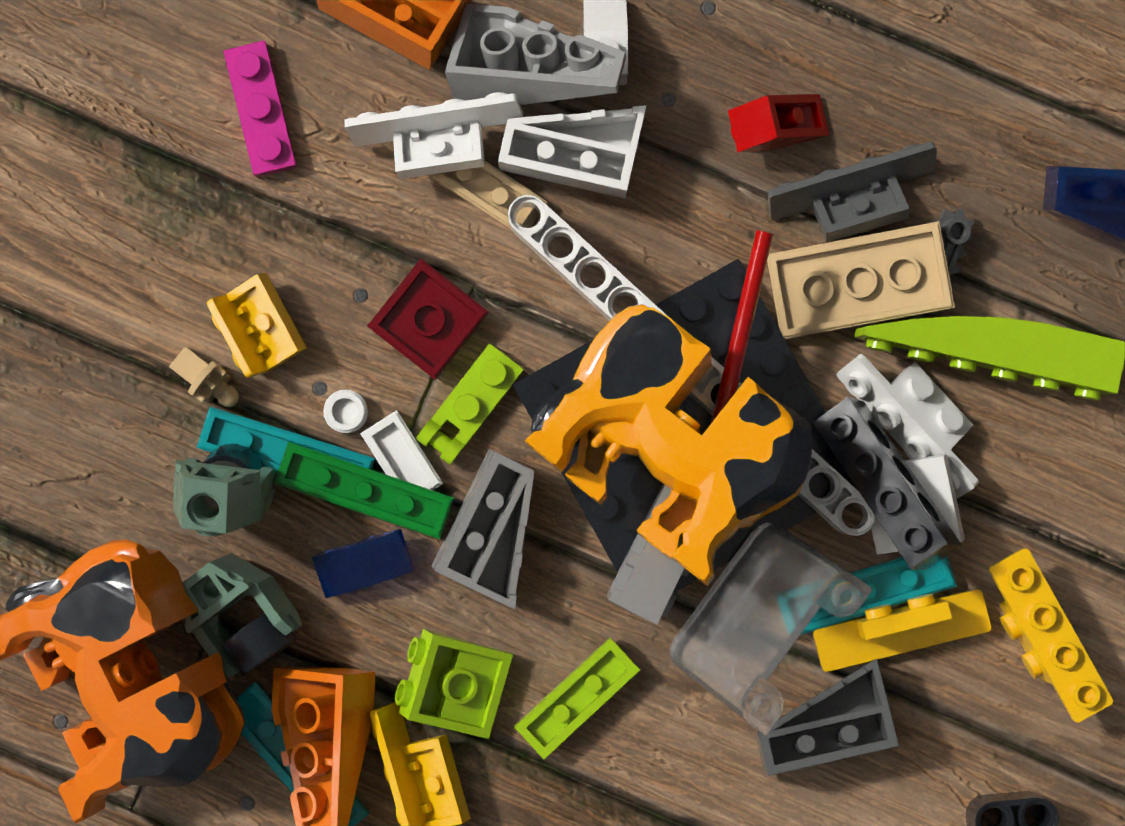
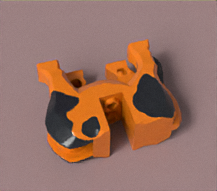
[0,539,246,823]

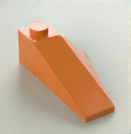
[272,667,375,826]

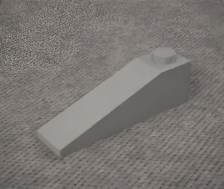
[445,3,626,105]

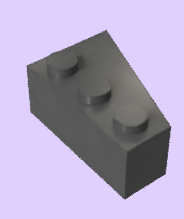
[755,658,899,777]

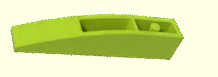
[854,316,1125,401]

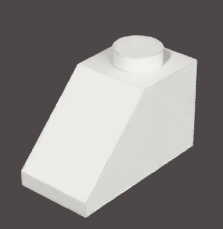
[583,0,628,85]

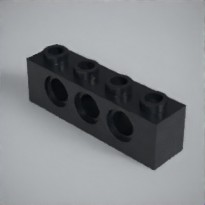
[813,397,962,570]

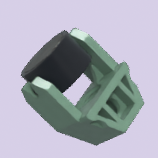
[173,444,276,536]
[183,553,302,678]

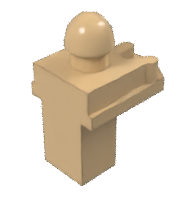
[169,346,239,407]

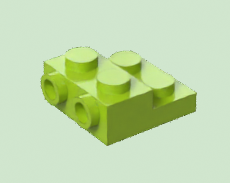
[395,629,513,739]

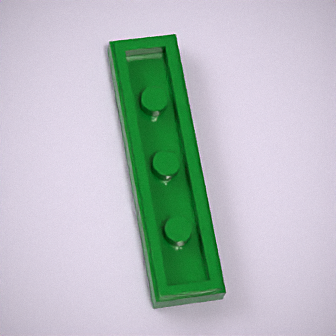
[274,442,454,539]

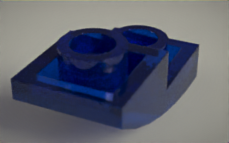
[312,529,415,598]

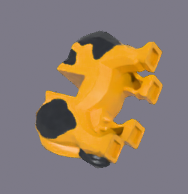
[524,304,813,586]

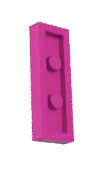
[223,40,297,178]

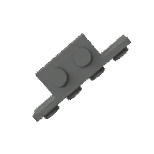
[768,141,937,243]

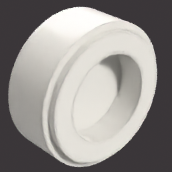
[323,390,368,433]

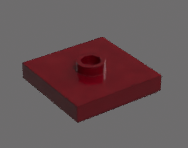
[367,258,489,381]

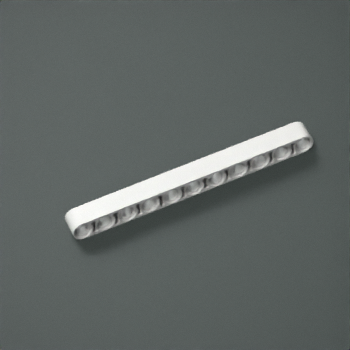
[508,195,875,536]

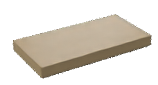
[767,221,955,339]

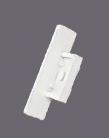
[344,92,523,179]
[836,354,979,499]

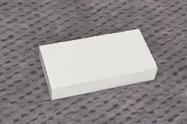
[360,410,444,490]

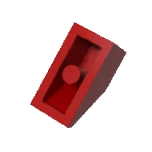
[728,94,829,153]

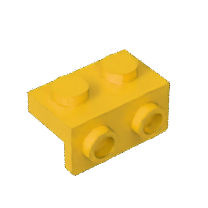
[207,272,307,378]

